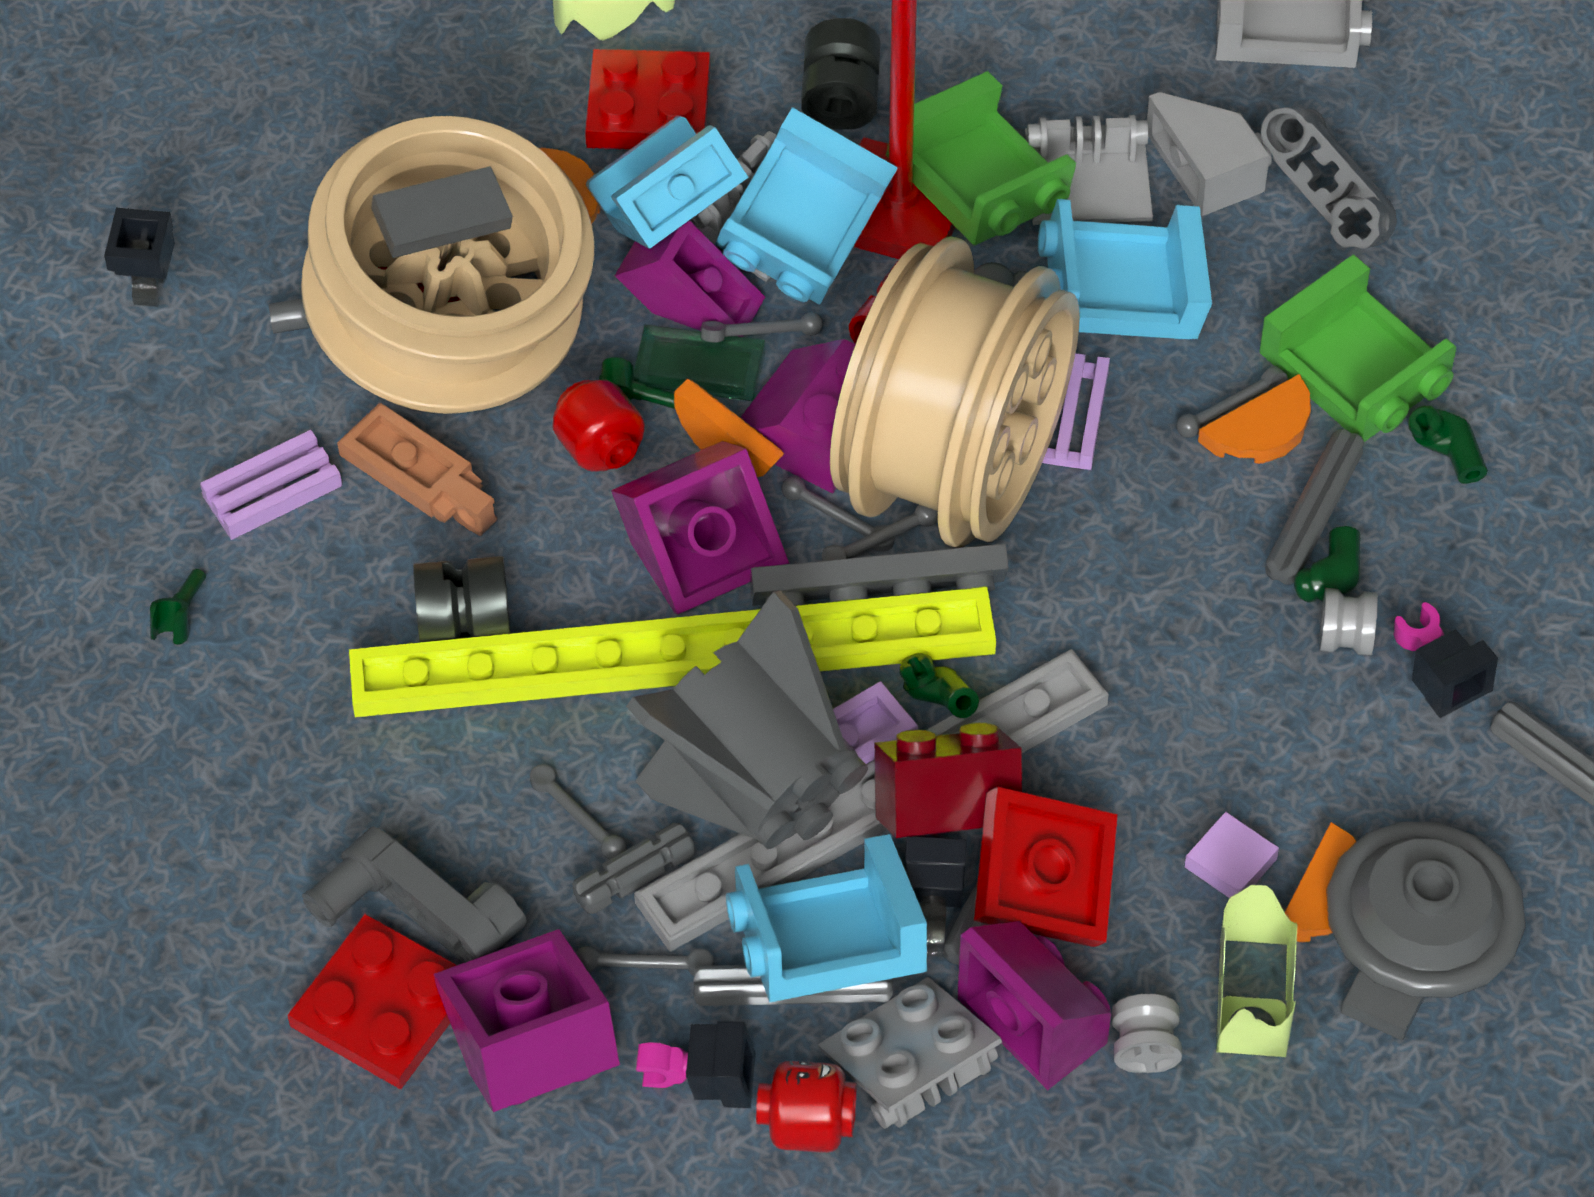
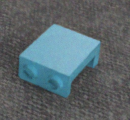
[715,107,898,305]
[586,116,749,249]
[1038,199,1212,339]
[726,834,927,1002]

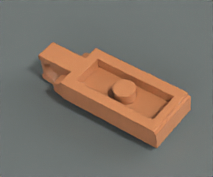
[337,403,497,536]

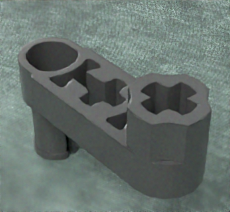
[1261,106,1397,249]
[302,826,527,963]

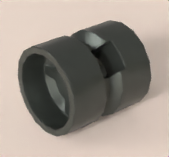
[801,18,880,130]
[413,556,510,642]

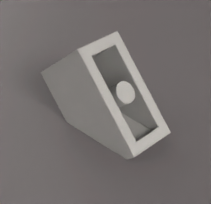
[1147,92,1272,216]

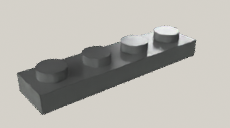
[750,544,1009,606]

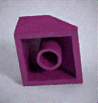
[740,339,856,494]
[611,441,789,615]
[957,921,1111,1090]
[434,929,620,1112]

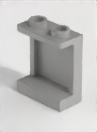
[1216,0,1372,68]

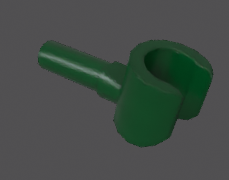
[599,357,675,409]
[150,569,206,645]

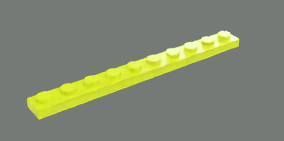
[349,587,996,717]

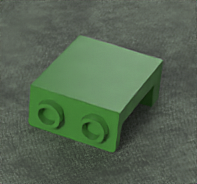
[886,71,1076,246]
[1259,254,1456,442]

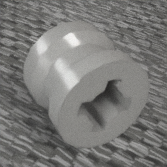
[1319,588,1378,656]
[1112,994,1182,1073]

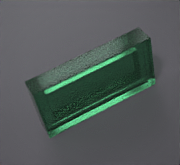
[633,324,765,401]

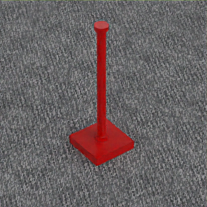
[853,0,955,260]

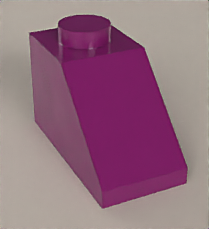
[614,220,765,343]

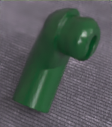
[1408,406,1488,484]
[1294,526,1361,603]
[899,653,979,719]

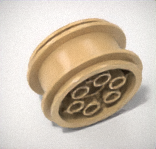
[301,116,594,414]
[830,237,1080,548]

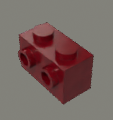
[874,723,1022,838]

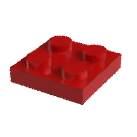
[585,49,710,149]
[974,787,1118,947]
[287,914,457,1090]

